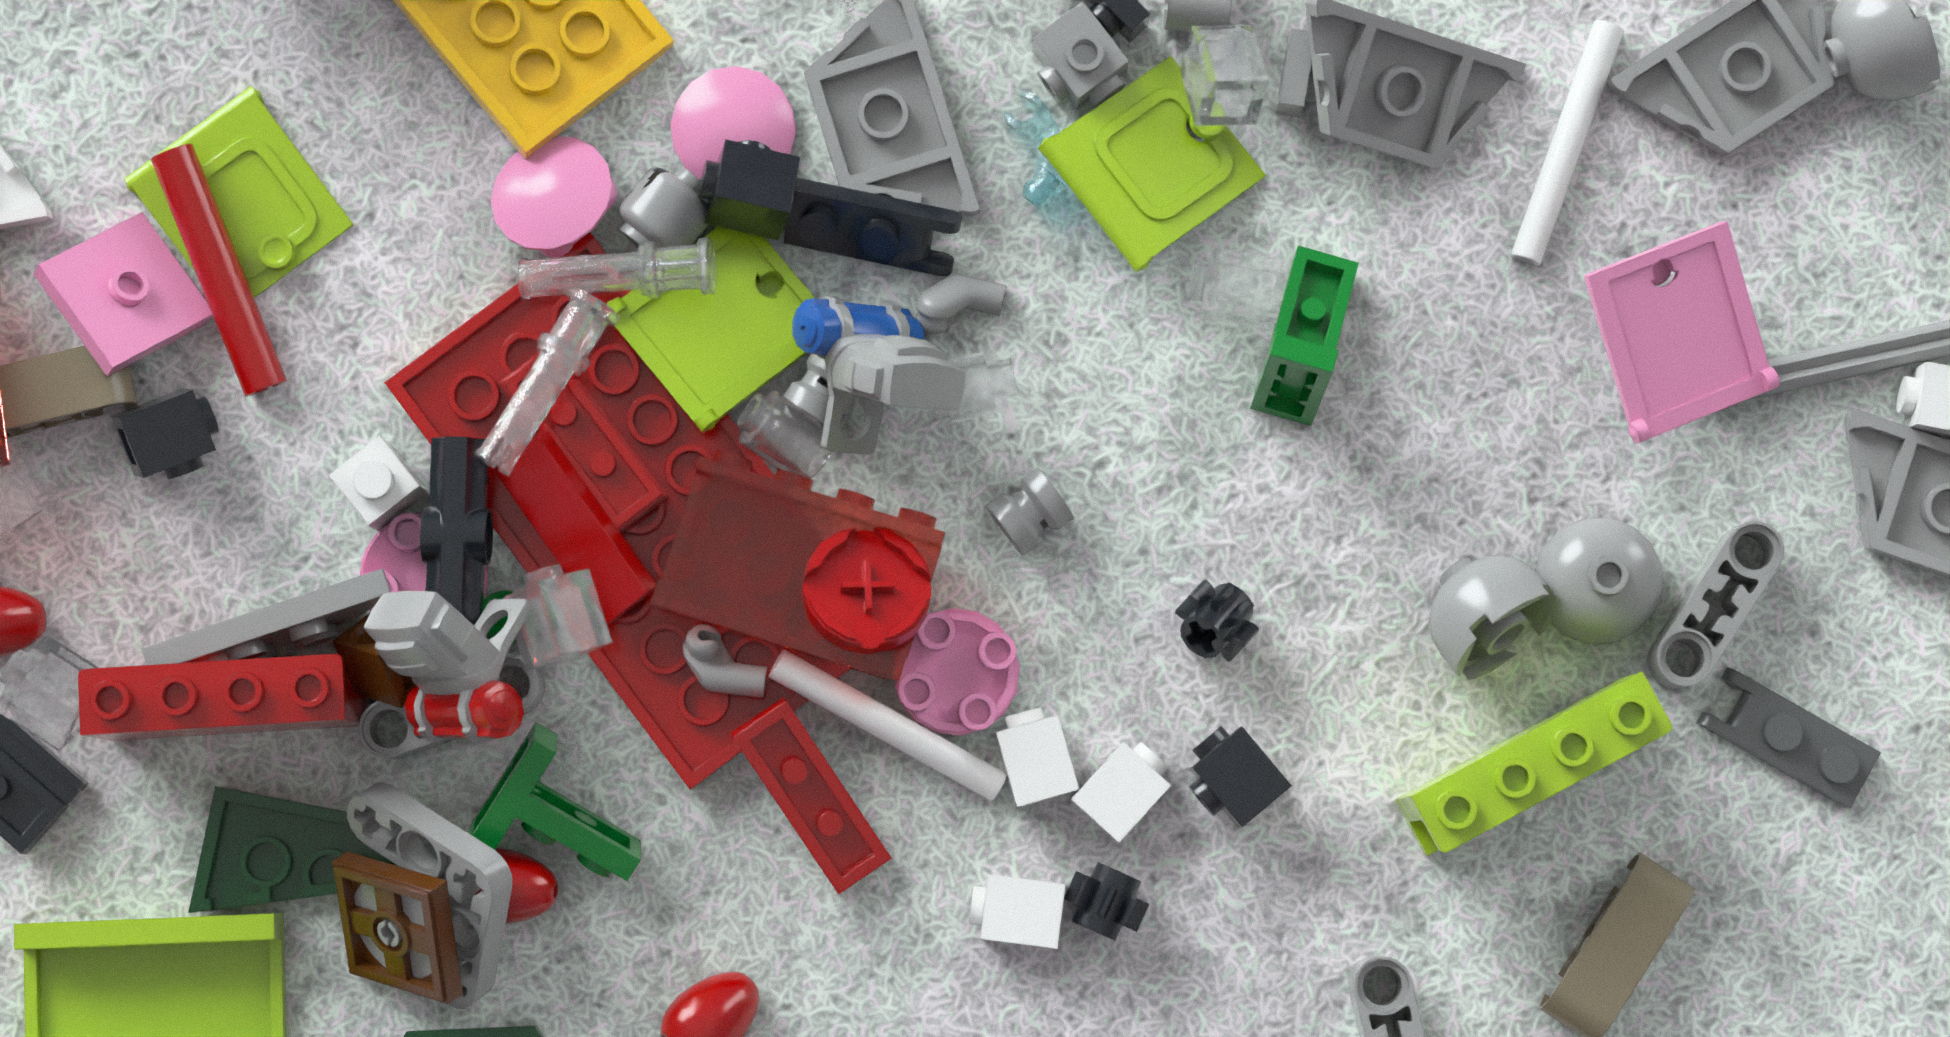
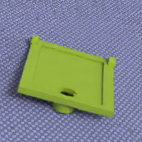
[1038,56,1266,273]
[124,85,354,298]
[602,227,816,433]

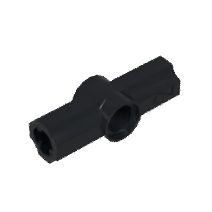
[420,436,493,625]

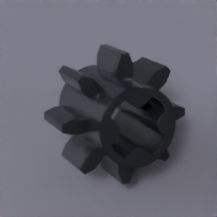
[1175,579,1259,662]
[1064,862,1149,941]

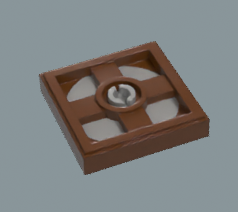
[332,851,463,1004]

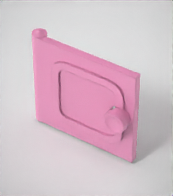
[1584,221,1780,444]

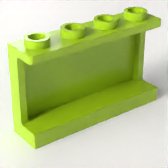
[1395,671,1672,856]
[14,913,287,1037]

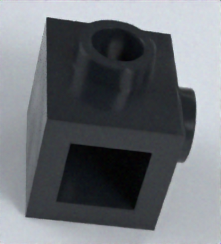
[698,139,800,240]
[111,388,219,479]
[1189,726,1292,828]

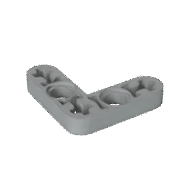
[347,782,512,1009]

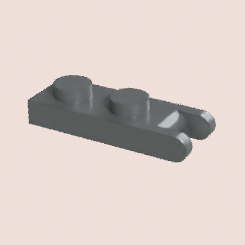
[1696,667,1881,809]

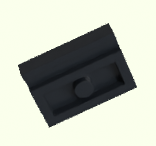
[0,706,89,854]

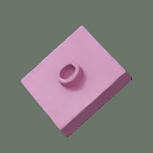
[34,212,213,377]

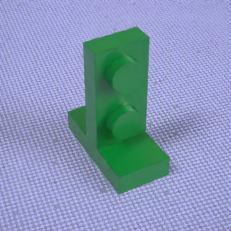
[1250,245,1359,426]
[468,722,641,881]

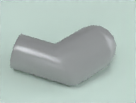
[915,274,1007,334]
[683,624,767,698]

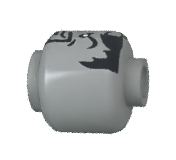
[619,166,710,262]

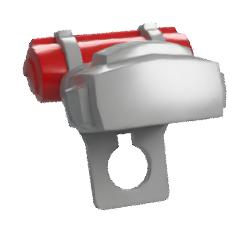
[364,591,533,744]

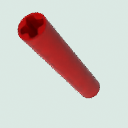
[150,143,287,397]

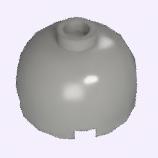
[1823,0,1940,102]
[1535,517,1663,644]
[1429,556,1560,679]

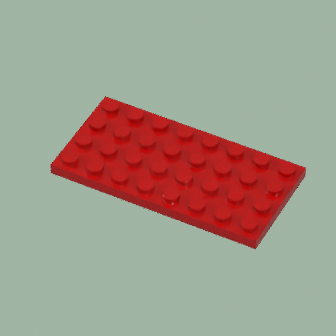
[384,232,873,790]

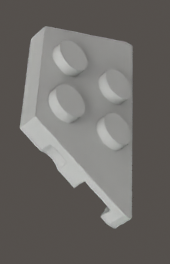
[804,0,980,216]
[1305,0,1526,169]
[1606,0,1834,157]
[1845,408,1950,579]
[142,568,391,665]

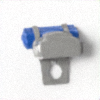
[792,295,966,455]

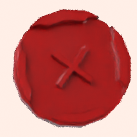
[801,527,932,654]

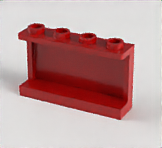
[78,654,367,741]

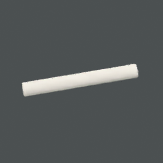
[1510,20,1624,266]
[769,649,1007,801]

